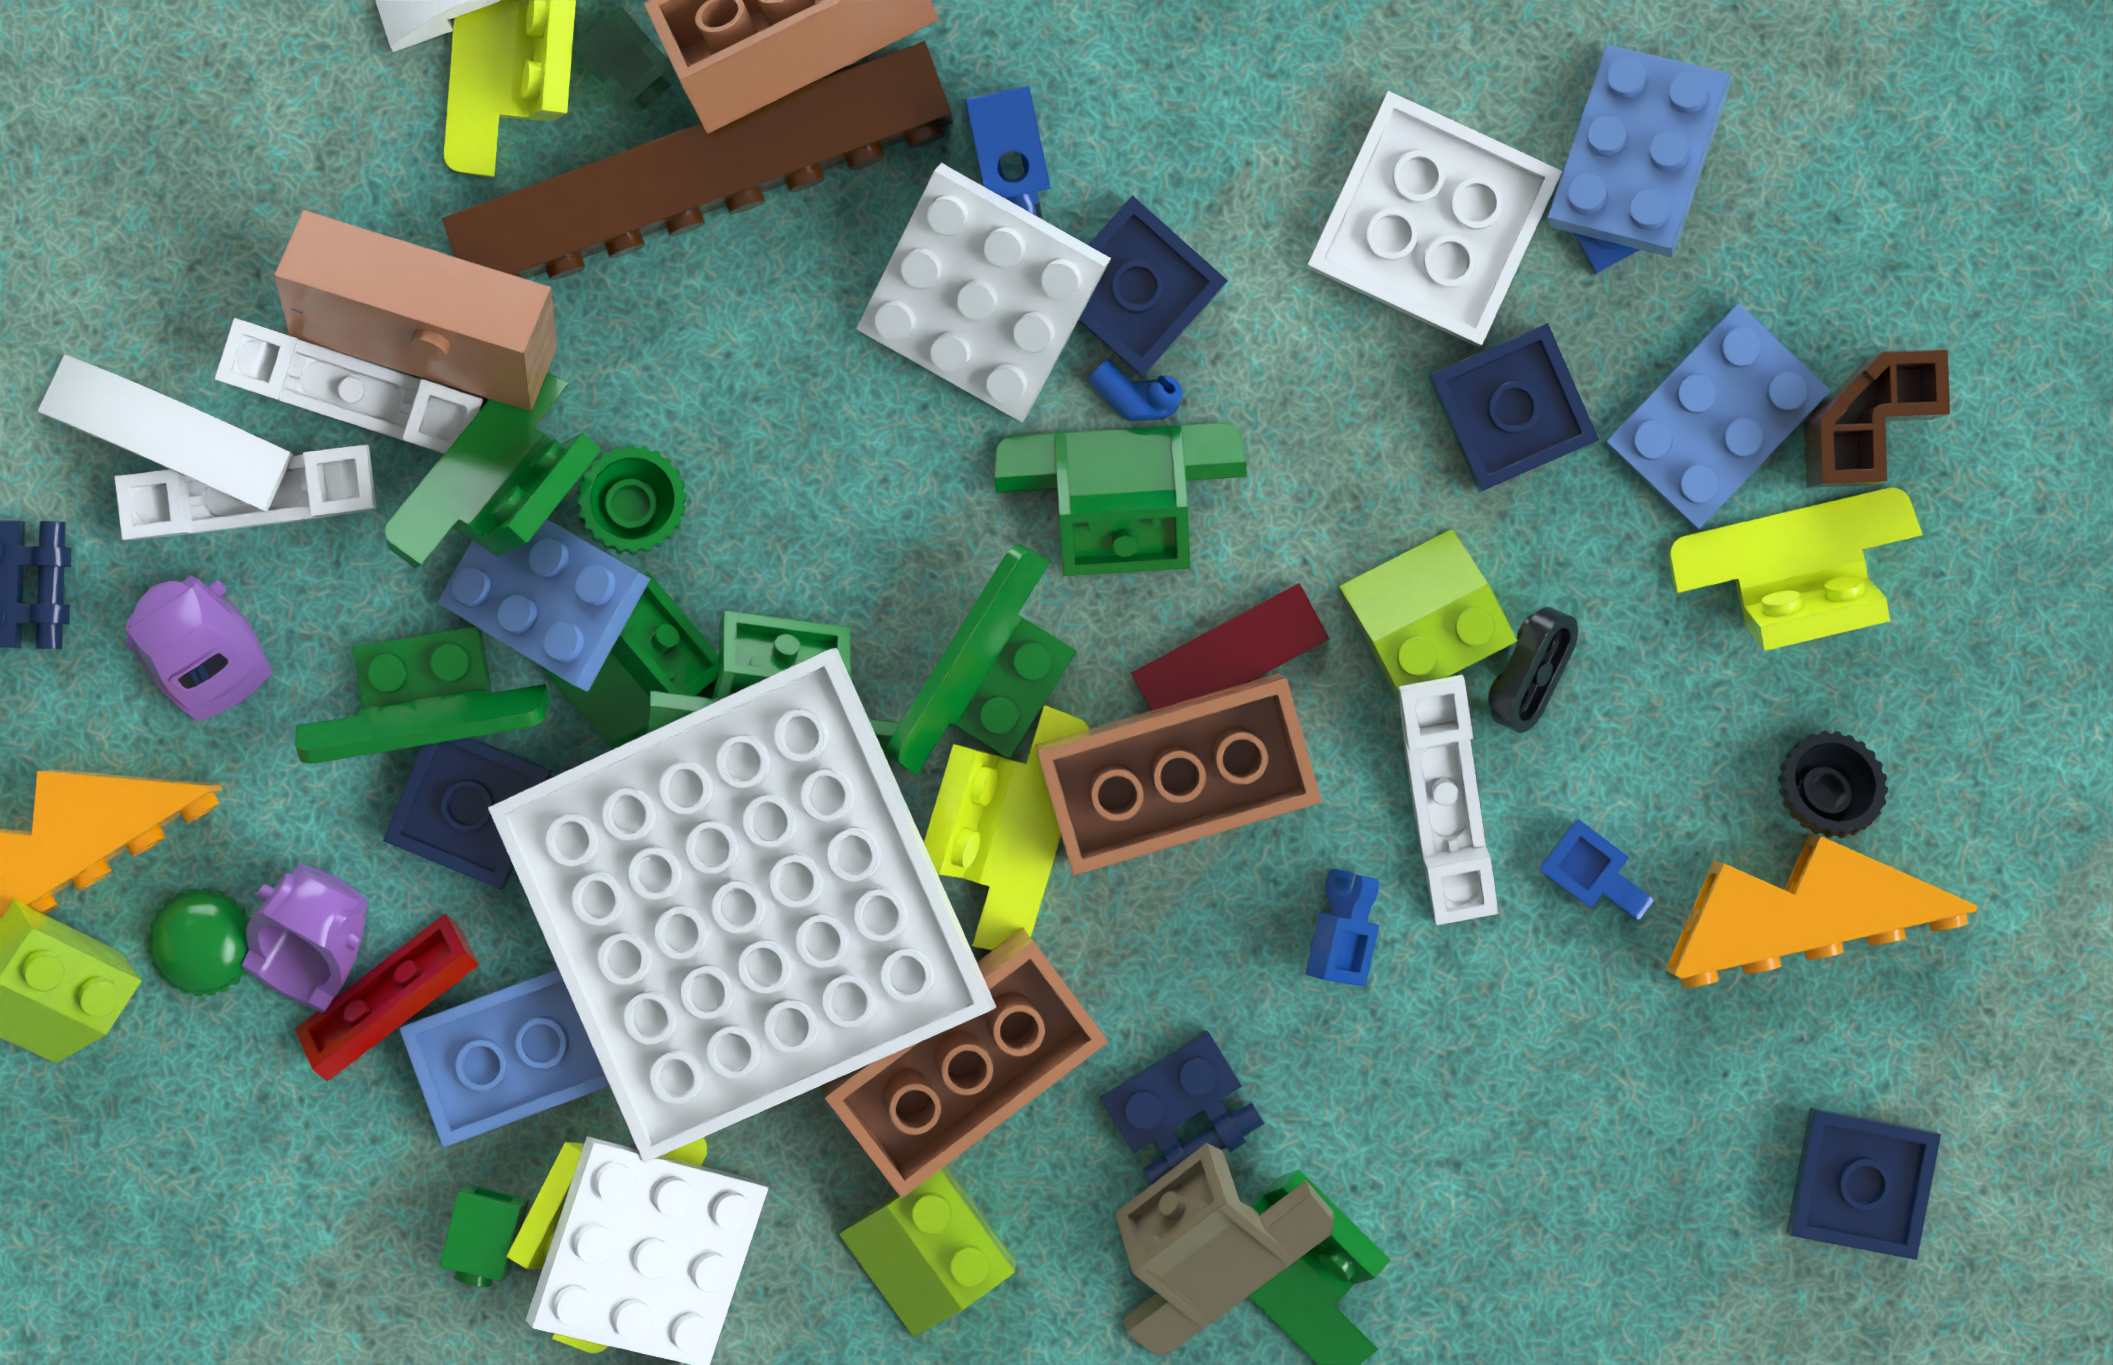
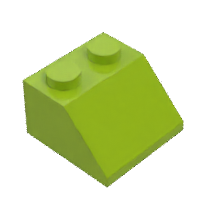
[1338,529,1518,700]
[0,900,142,1063]
[839,1165,1016,1337]

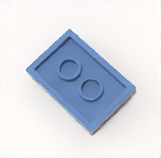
[1548,44,1731,258]
[1604,303,1831,530]
[437,519,651,692]
[399,968,610,1147]

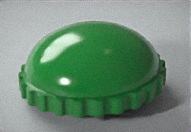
[576,445,687,555]
[147,888,251,996]

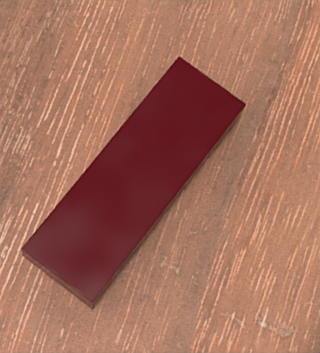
[1131,583,1329,711]

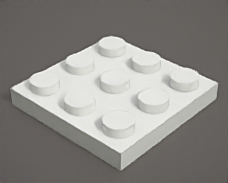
[1306,91,1562,348]
[856,163,1111,423]
[525,1136,769,1365]

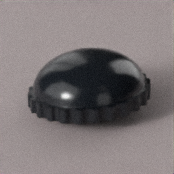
[1778,731,1888,839]

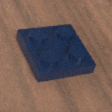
[1078,195,1228,378]
[1428,323,1599,492]
[383,737,553,889]
[1786,1107,1941,1260]

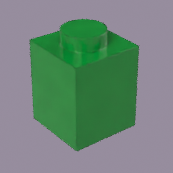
[439,1184,529,1287]

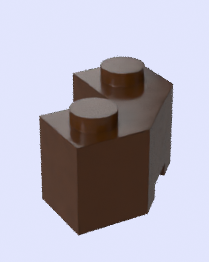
[1804,349,1950,488]

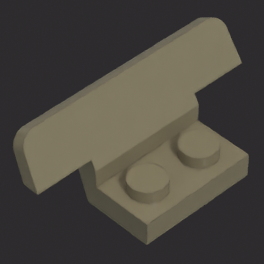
[1115,1143,1334,1355]

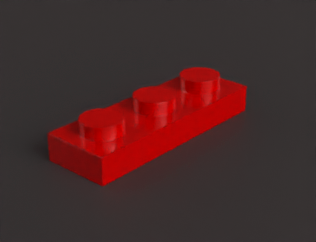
[295,913,479,1082]

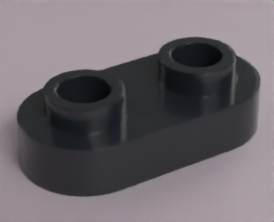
[1488,607,1578,733]

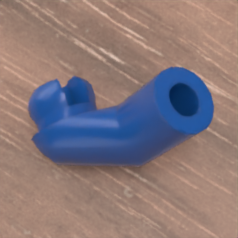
[1086,358,1183,422]

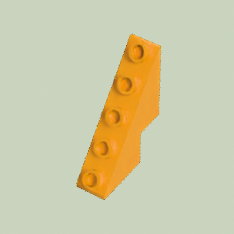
[0,770,222,920]
[1665,834,1978,988]

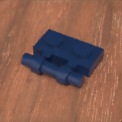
[0,520,72,649]
[1100,1030,1265,1184]

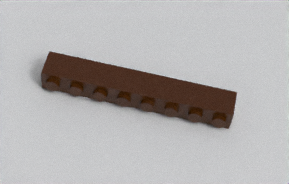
[441,41,953,280]

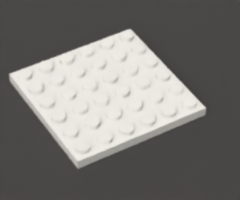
[488,648,996,1163]

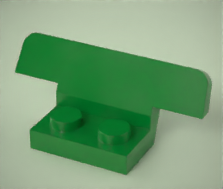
[385,372,601,568]
[995,423,1247,576]
[887,544,1077,776]
[540,571,719,750]
[647,611,899,765]
[295,626,549,764]
[1249,1169,1391,1365]

